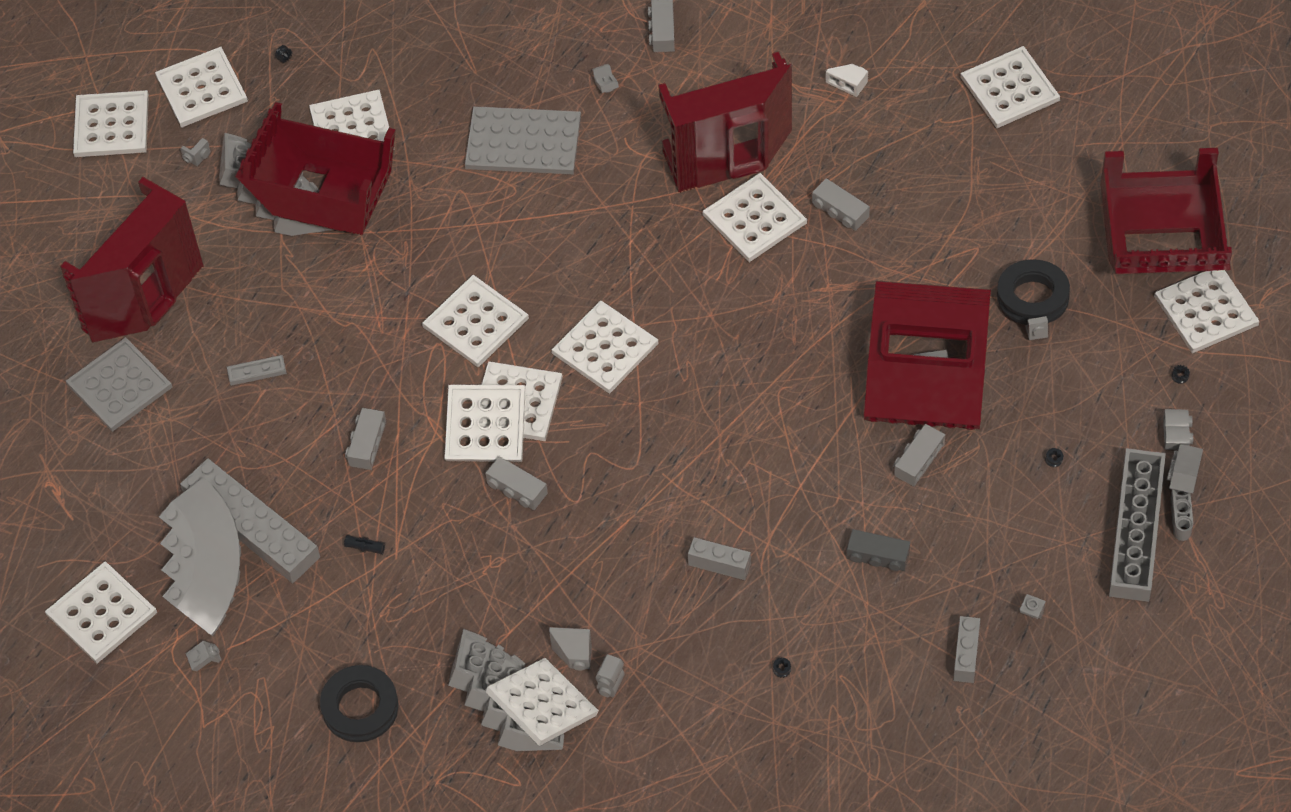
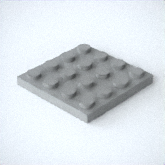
[66,337,173,432]

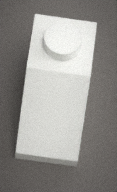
[826,64,868,97]

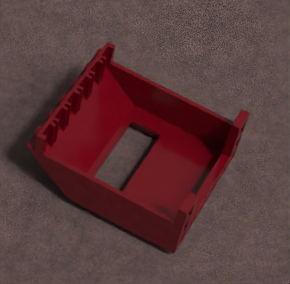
[658,52,792,193]
[235,102,396,235]
[1100,147,1232,274]
[60,177,204,343]
[864,281,991,430]

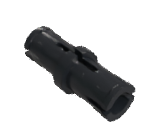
[344,535,385,555]

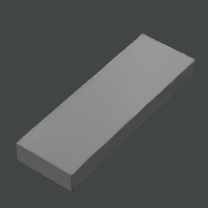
[227,355,287,386]

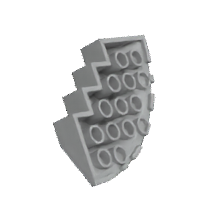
[219,133,333,236]
[159,477,241,636]
[448,629,564,751]

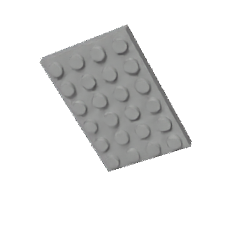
[465,106,581,174]

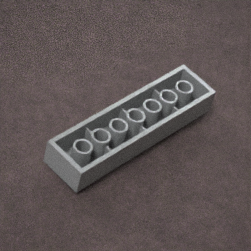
[1109,448,1166,602]
[180,459,320,584]

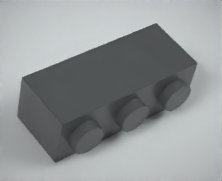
[847,529,910,571]

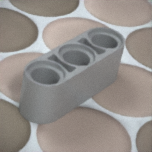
[1170,489,1193,541]

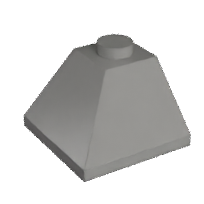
[549,627,592,671]

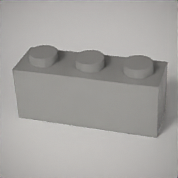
[648,0,675,52]
[812,178,870,231]
[345,408,386,470]
[893,424,945,487]
[1167,444,1203,493]
[486,456,548,510]
[688,537,751,580]
[953,616,980,683]

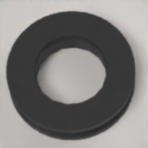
[997,259,1070,325]
[320,665,399,742]

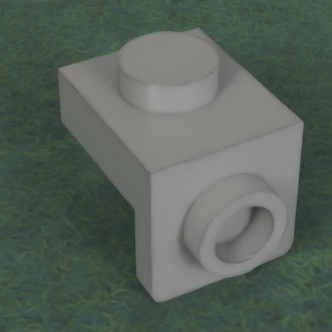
[592,64,619,93]
[181,138,211,166]
[1025,316,1048,340]
[1020,594,1046,619]
[186,641,221,671]

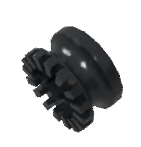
[275,45,293,63]
[1172,365,1190,384]
[1045,448,1064,467]
[773,657,791,678]

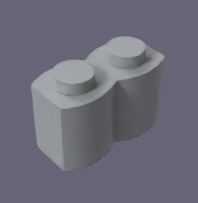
[1163,409,1193,450]
[596,654,625,697]

